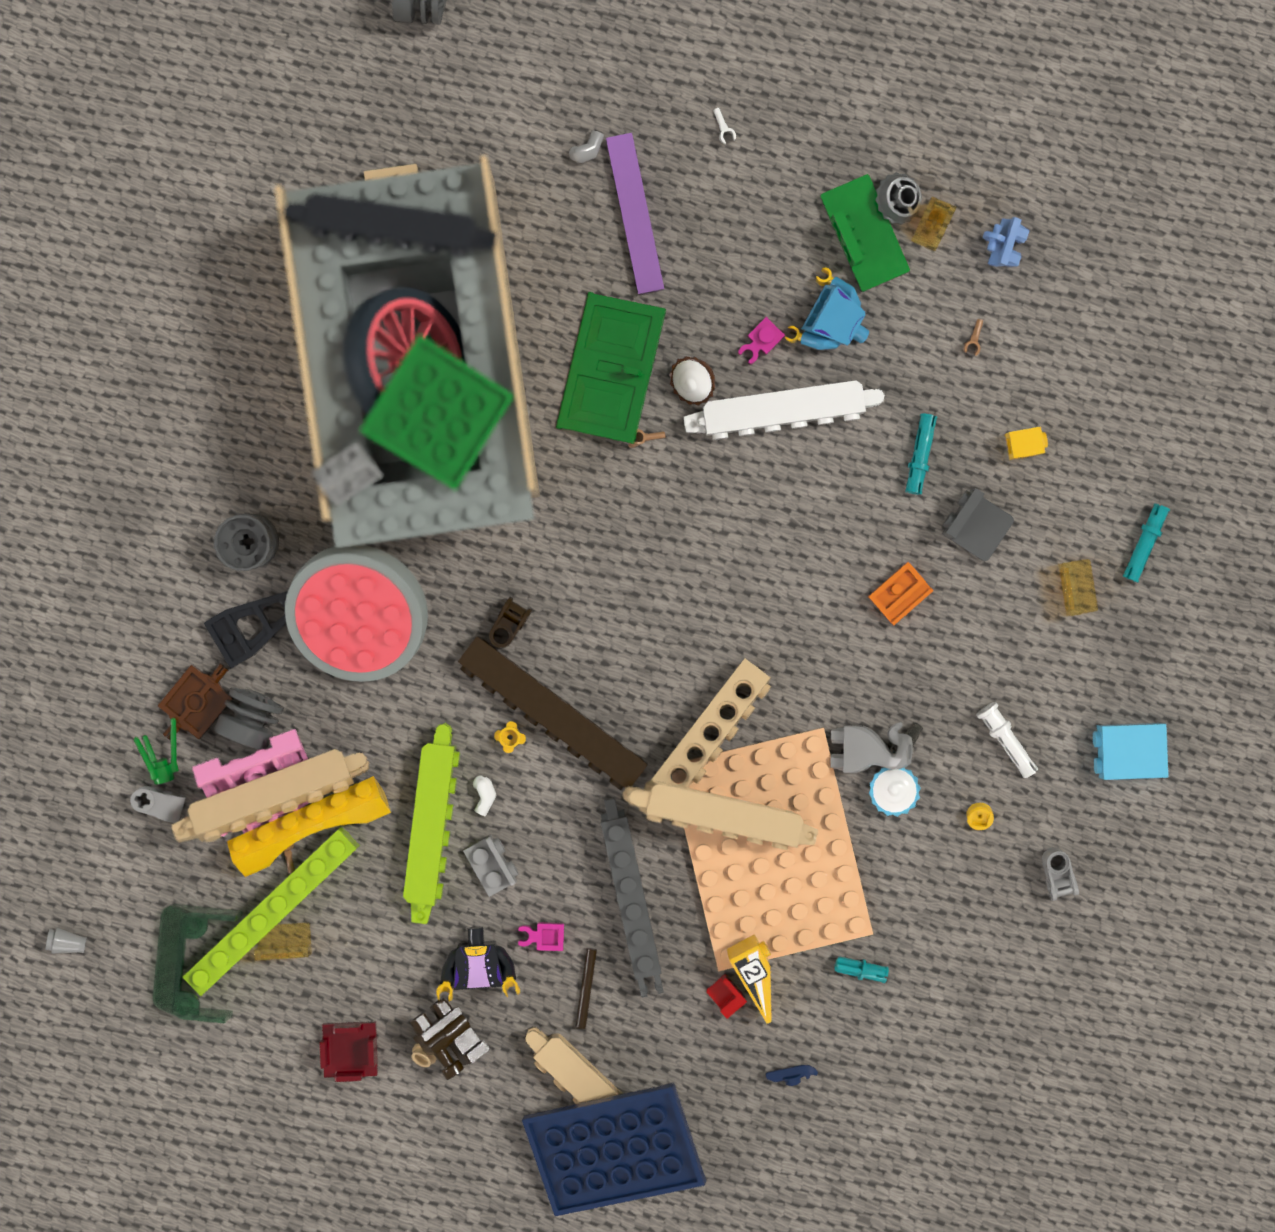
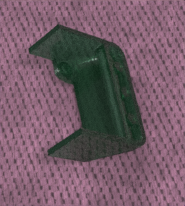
[153,904,242,1024]

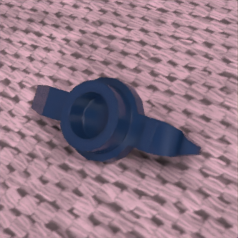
[765,1065,818,1086]

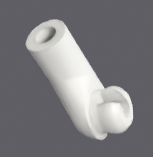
[473,776,496,817]

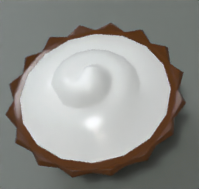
[669,356,715,406]

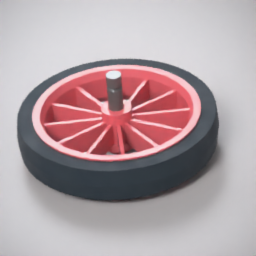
[343,288,467,415]

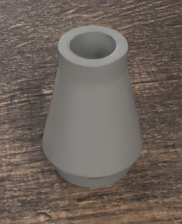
[45,927,87,954]

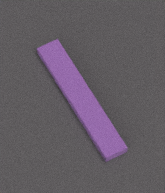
[606,133,664,295]

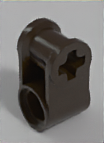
[489,597,533,648]

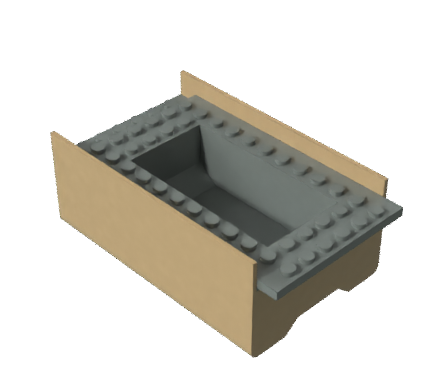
[275,155,540,548]

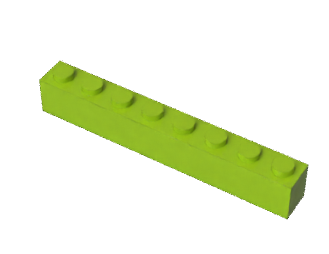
[183,827,360,996]

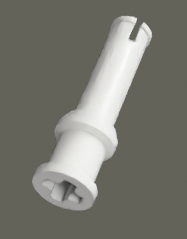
[976,702,1038,778]

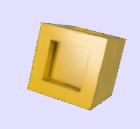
[1005,427,1048,460]

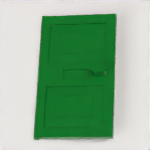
[556,292,666,444]

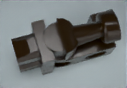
[410,998,490,1080]

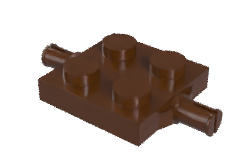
[158,664,234,740]

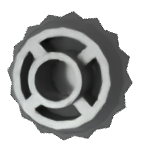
[876,172,922,225]

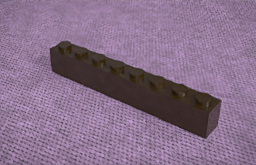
[458,636,648,790]

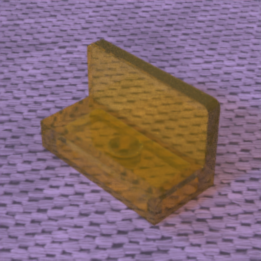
[1058,559,1098,616]
[254,923,312,961]

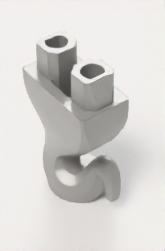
[830,722,913,773]

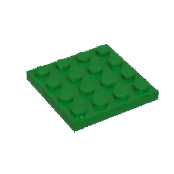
[359,334,515,491]

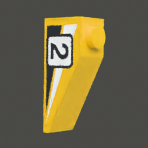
[727,934,772,1024]

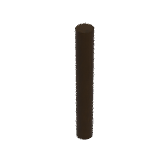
[575,948,597,1029]

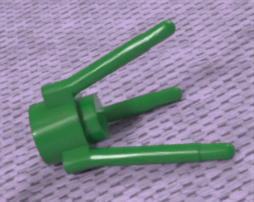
[134,718,179,784]

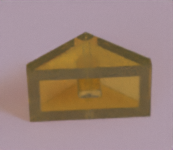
[911,197,956,251]

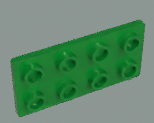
[820,174,910,292]

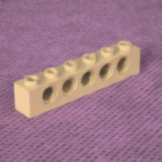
[652,659,771,788]

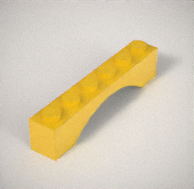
[227,776,391,877]

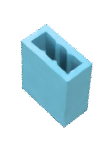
[1093,723,1168,780]

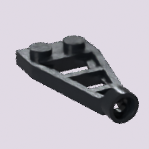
[204,591,288,669]

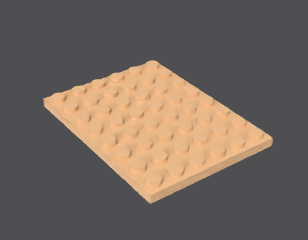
[671,728,873,971]

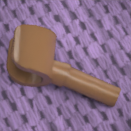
[963,319,983,356]
[628,429,665,448]
[283,844,295,873]

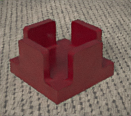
[320,1021,378,1082]

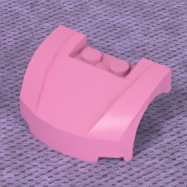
[192,729,309,837]

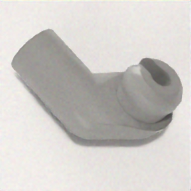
[569,130,604,163]

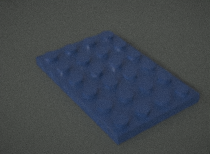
[522,1083,706,1216]

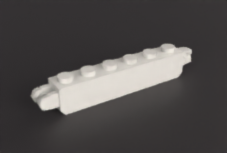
[684,381,885,440]

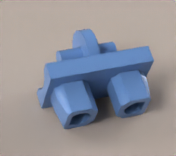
[983,217,1029,267]

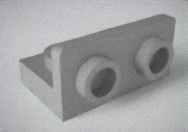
[312,442,383,507]
[463,835,519,897]

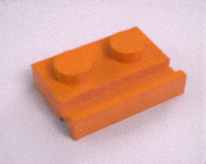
[868,562,934,626]

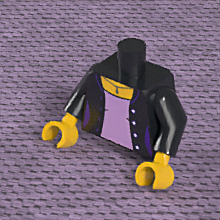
[437,926,520,1001]

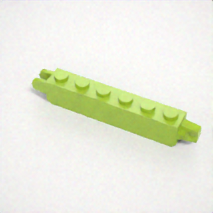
[403,723,460,924]

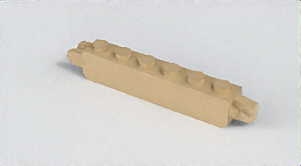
[172,749,370,842]
[622,780,818,850]
[525,1026,623,1104]

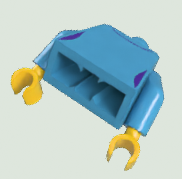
[785,267,869,350]

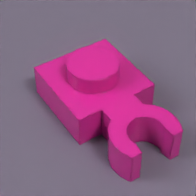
[738,317,785,365]
[518,922,564,951]

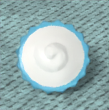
[869,768,921,817]

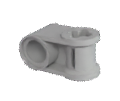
[130,786,186,823]
[1042,847,1079,901]

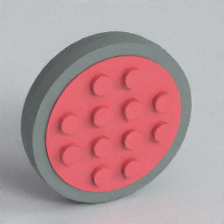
[285,545,428,682]

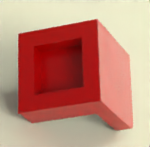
[706,974,747,1019]

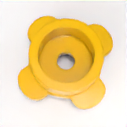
[494,721,526,753]

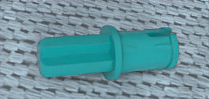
[835,956,889,984]

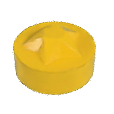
[966,803,994,830]

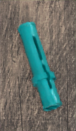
[905,413,937,495]
[1122,503,1170,583]

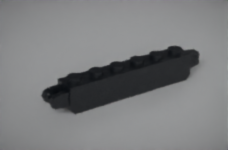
[284,193,496,258]

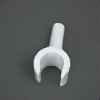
[713,108,736,144]

